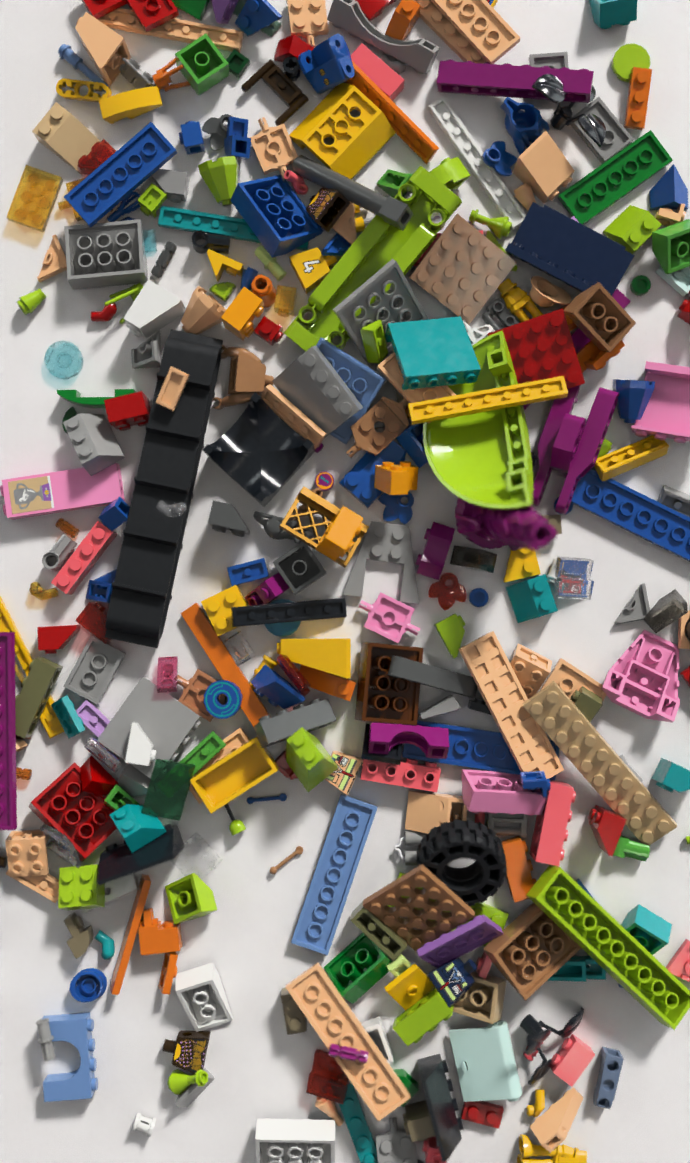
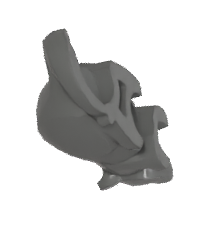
[253,511,314,543]

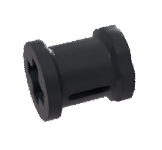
[283,56,300,82]

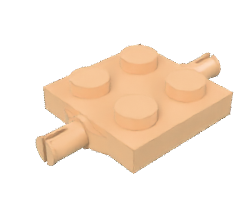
[286,0,329,48]
[250,117,298,180]

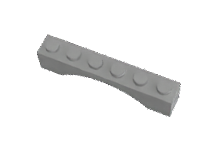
[327,0,440,74]

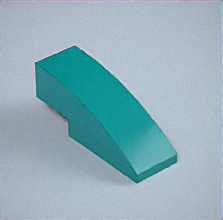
[547,956,606,982]

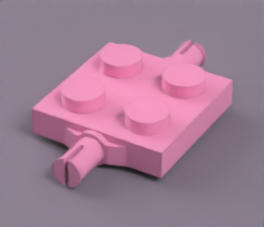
[358,592,420,643]

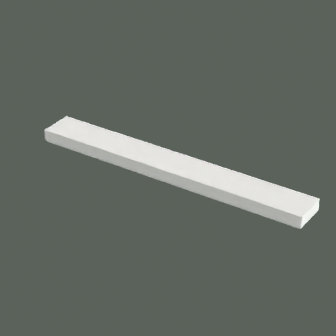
[428,96,526,231]

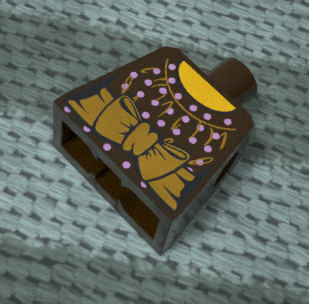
[306,187,350,233]
[163,1031,211,1074]

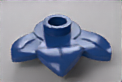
[482,141,517,176]
[378,491,414,525]

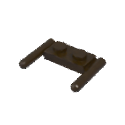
[241,59,309,126]

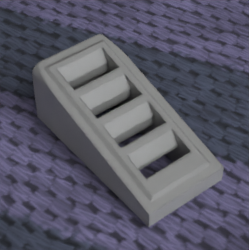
[419,694,461,719]

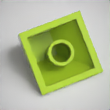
[165,873,217,924]

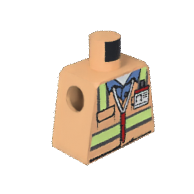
[325,751,363,795]

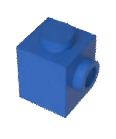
[179,121,205,155]
[98,497,130,531]

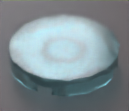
[44,341,84,379]

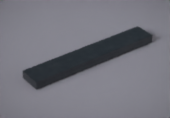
[231,598,347,627]

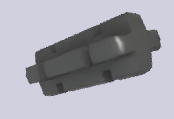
[151,241,177,278]

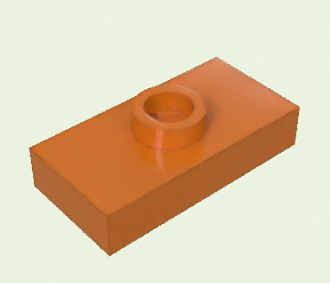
[158,952,178,994]

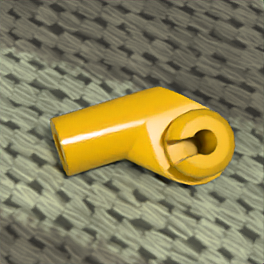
[526,1089,545,1117]

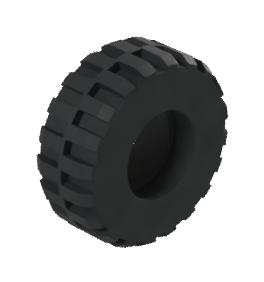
[416,819,507,906]

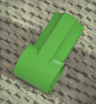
[613,835,650,862]

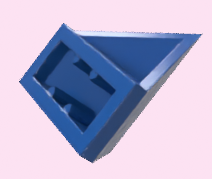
[649,164,688,210]
[86,569,117,603]

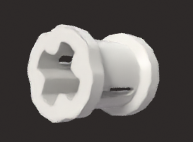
[132,1112,156,1137]

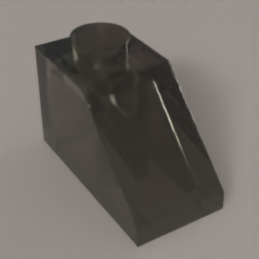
[450,545,497,573]
[644,589,688,633]

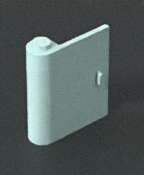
[449,1020,522,1102]

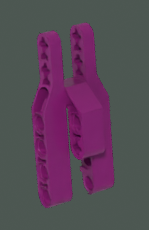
[532,385,619,515]

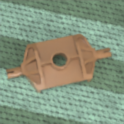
[346,396,409,458]

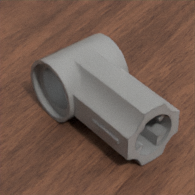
[42,533,77,571]

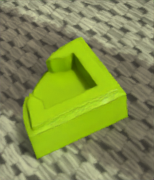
[209,282,236,302]

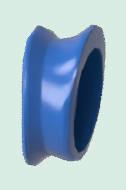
[70,968,107,1002]

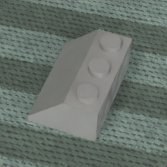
[63,413,125,476]

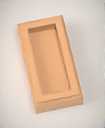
[155,367,190,411]

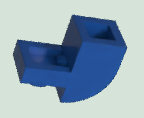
[224,116,251,159]

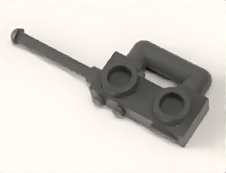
[482,298,520,331]

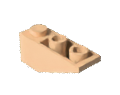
[529,1087,583,1153]

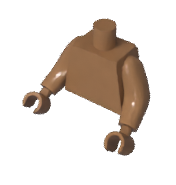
[212,345,274,410]

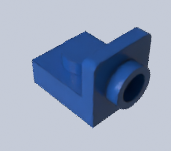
[520,771,550,798]

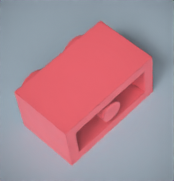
[551,1034,595,1087]

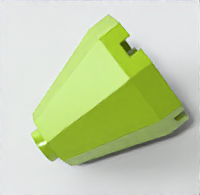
[198,156,239,206]

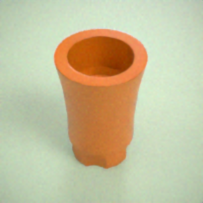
[251,274,277,308]

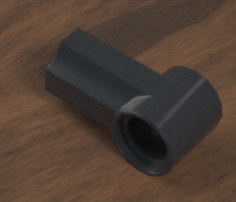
[192,230,230,254]

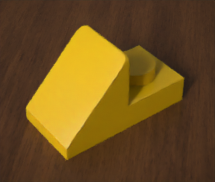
[207,249,244,282]

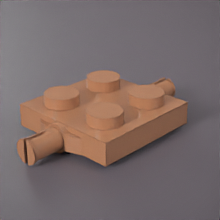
[174,669,226,722]

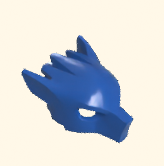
[500,97,550,155]

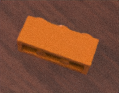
[501,836,536,902]

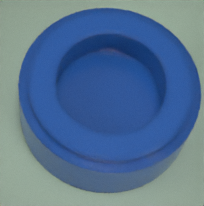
[469,588,489,607]

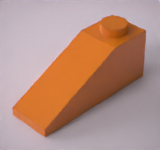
[296,665,356,701]

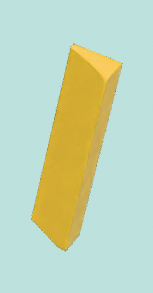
[594,436,669,482]

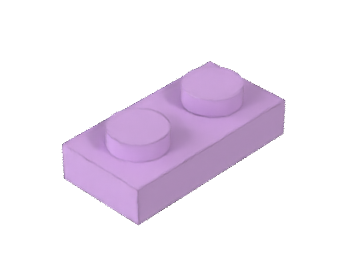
[76,700,110,738]

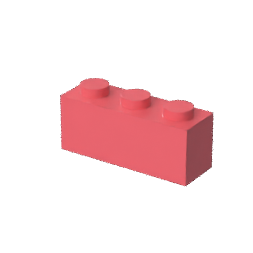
[351,43,405,101]

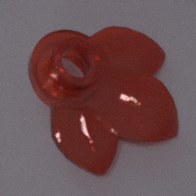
[428,572,467,610]

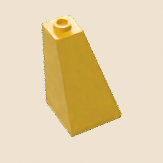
[277,638,351,678]

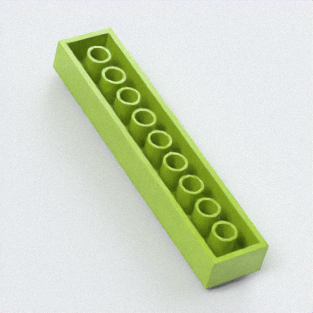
[526,864,690,1030]

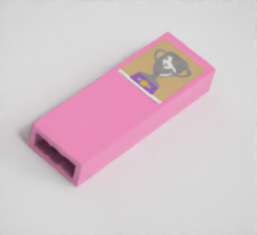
[0,463,125,520]

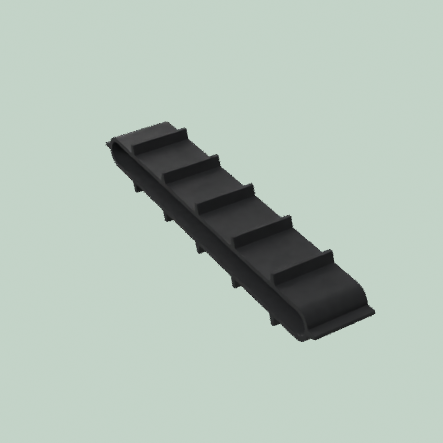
[105,329,223,648]

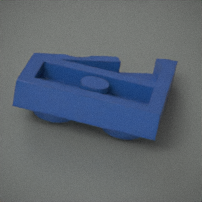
[235,0,282,36]

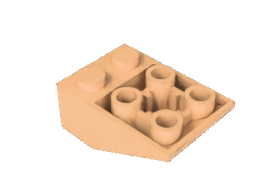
[405,790,467,834]

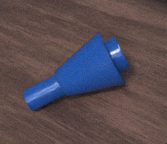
[240,267,258,291]

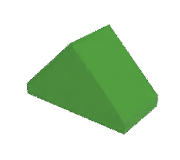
[104,785,140,811]

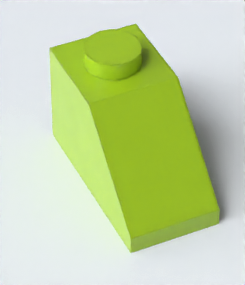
[434,613,465,658]

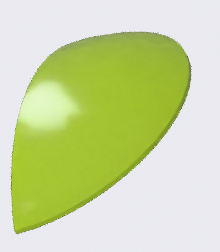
[423,331,533,510]

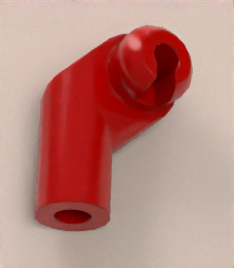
[91,303,117,321]

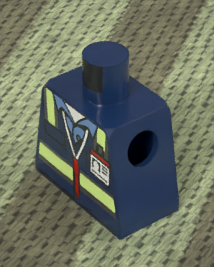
[427,958,477,1007]

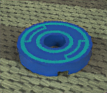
[204,680,242,719]

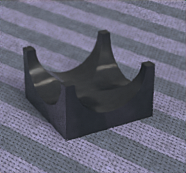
[203,392,315,507]

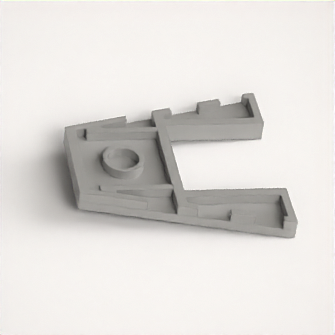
[343,521,419,604]

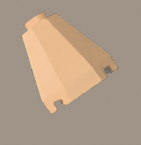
[181,286,226,335]

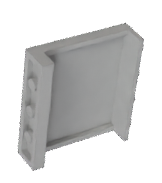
[96,676,201,781]

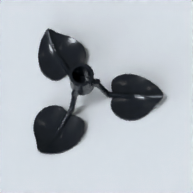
[532,74,606,147]
[520,1007,584,1085]

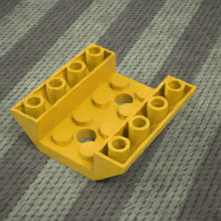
[289,83,395,180]

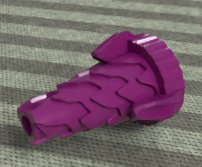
[455,497,557,551]

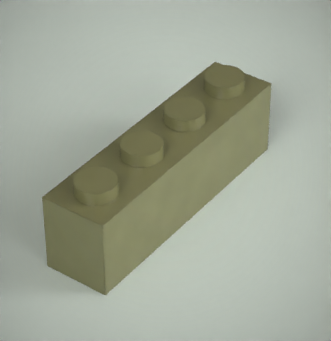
[15,657,63,739]

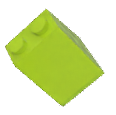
[286,727,339,792]

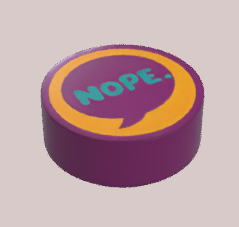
[315,471,334,491]

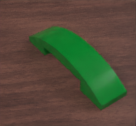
[57,389,136,408]

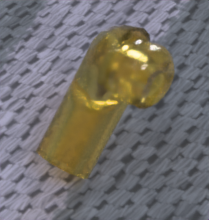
[29,582,58,600]

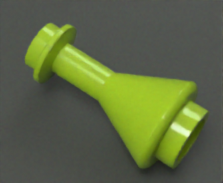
[469,209,512,239]
[167,1069,208,1095]

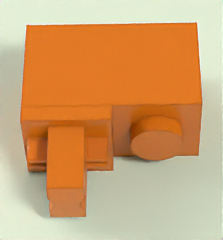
[138,908,183,955]

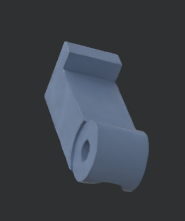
[593,1046,624,1109]

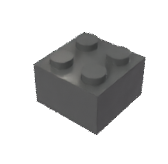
[272,542,327,595]

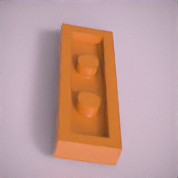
[624,67,652,130]

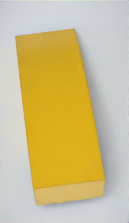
[99,86,163,124]

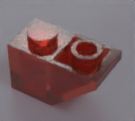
[77,139,116,174]

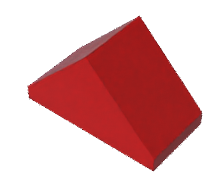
[274,34,314,64]
[80,756,118,795]

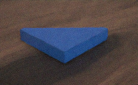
[321,233,351,256]

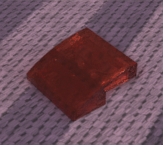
[277,654,310,696]
[306,1049,350,1105]

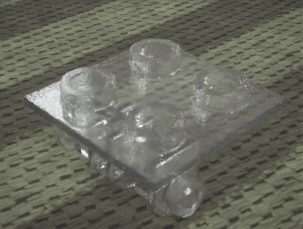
[170,831,223,880]

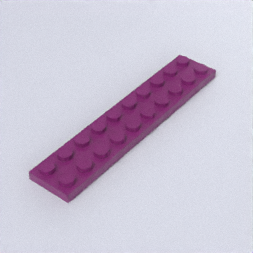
[0,632,17,830]

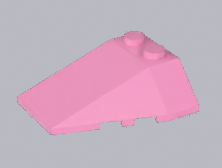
[602,630,680,722]

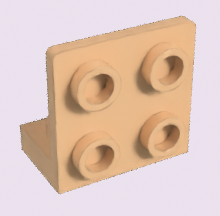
[510,644,552,699]
[5,829,51,877]

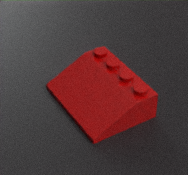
[28,762,117,862]

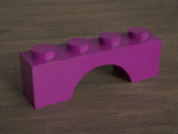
[368,722,449,759]

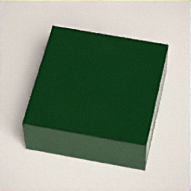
[226,49,250,78]

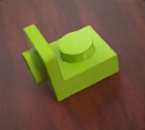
[138,183,168,218]

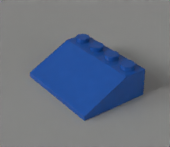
[230,175,323,258]

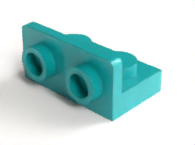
[51,695,85,739]

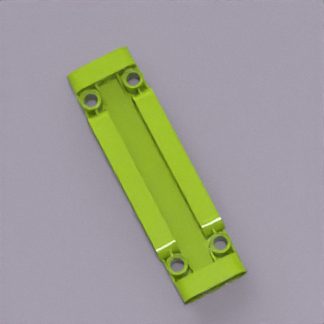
[284,166,462,352]

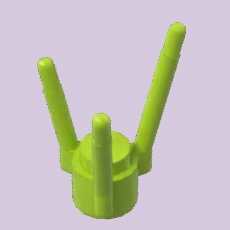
[104,283,143,324]

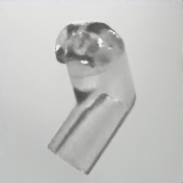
[156,500,187,518]

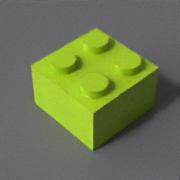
[58,864,105,910]

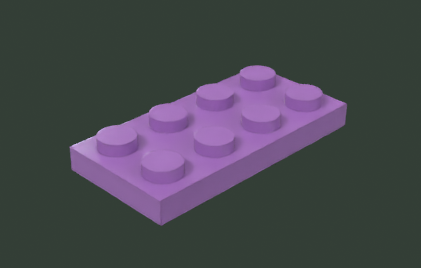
[417,915,503,969]

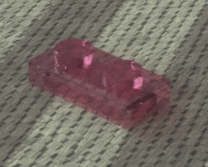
[157,656,178,693]

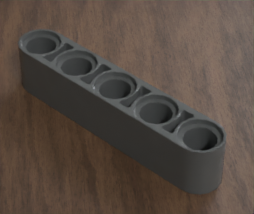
[388,656,477,698]

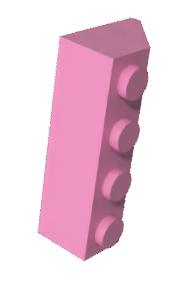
[461,769,548,816]

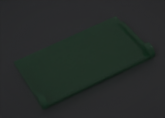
[141,759,195,820]

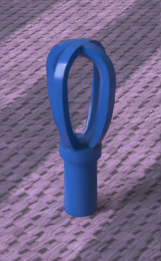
[107,192,141,222]

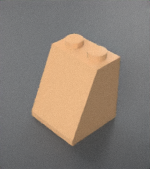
[75,12,131,86]
[513,130,574,204]

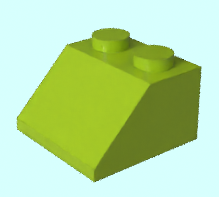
[603,205,662,254]

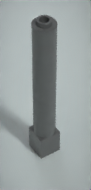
[292,155,413,231]

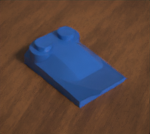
[339,440,406,508]

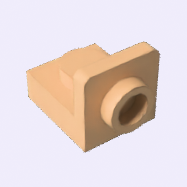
[654,203,686,227]

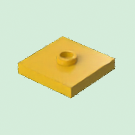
[384,963,435,1010]

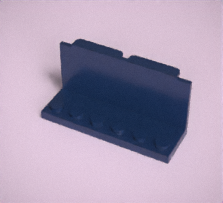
[505,202,635,296]

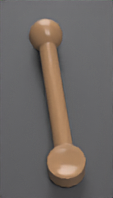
[270,846,303,874]

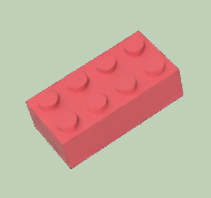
[529,779,576,866]

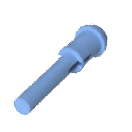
[58,44,110,93]

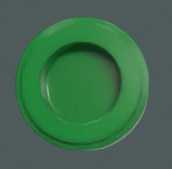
[630,275,651,296]

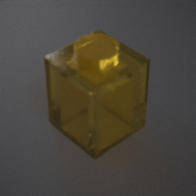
[274,285,297,317]

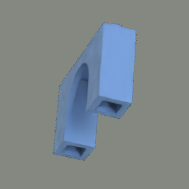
[42,1012,98,1102]

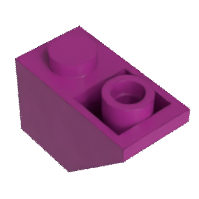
[244,572,290,606]

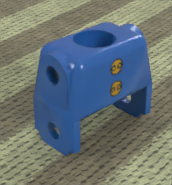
[297,33,355,94]

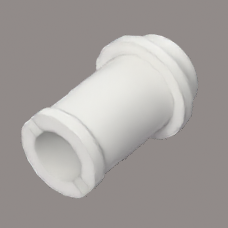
[546,559,560,584]

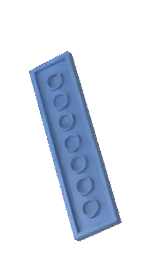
[291,794,377,956]

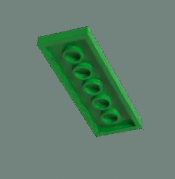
[558,130,673,225]

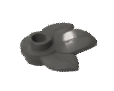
[202,114,233,150]

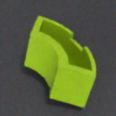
[430,157,471,191]

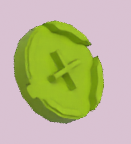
[612,43,650,83]

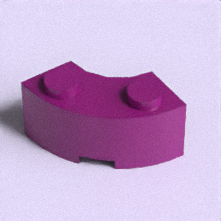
[415,522,455,580]

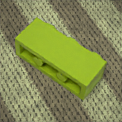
[393,988,454,1046]

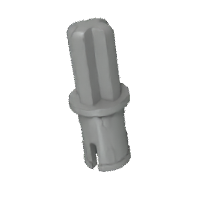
[36,1018,55,1061]

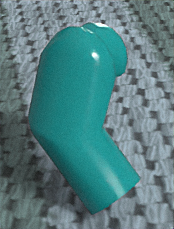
[94,930,115,960]

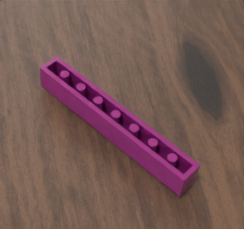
[437,60,594,103]

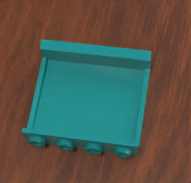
[385,316,481,390]

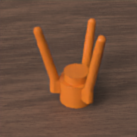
[152,58,190,92]

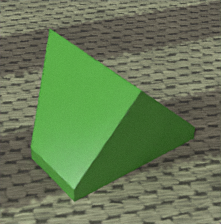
[376,169,413,198]

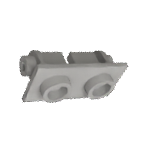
[119,58,156,89]

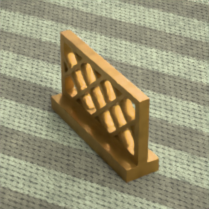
[279,486,369,568]

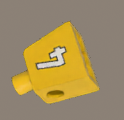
[289,248,337,294]

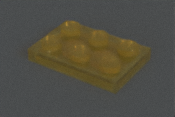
[6,165,63,233]

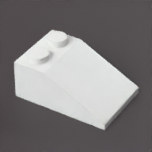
[175,963,233,1032]

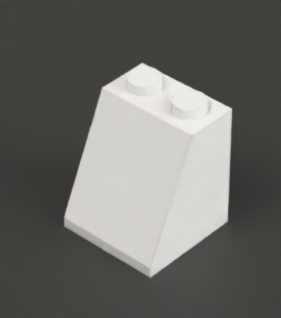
[123,279,186,338]

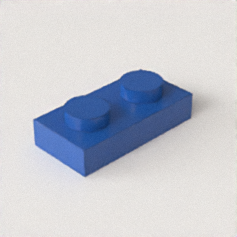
[227,558,269,586]

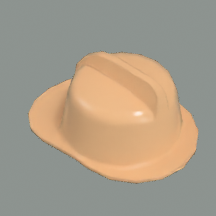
[528,276,572,308]

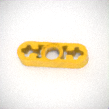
[56,79,112,102]

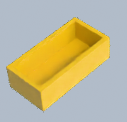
[190,736,279,813]

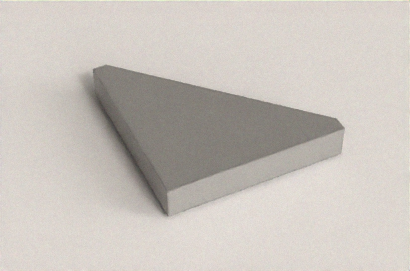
[615,583,652,624]

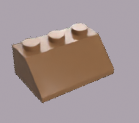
[563,282,636,352]

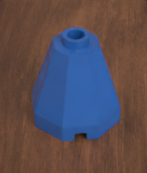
[612,379,655,423]

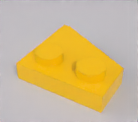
[503,548,541,583]

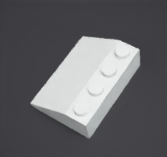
[255,1118,335,1163]

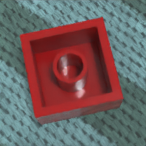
[104,391,151,431]

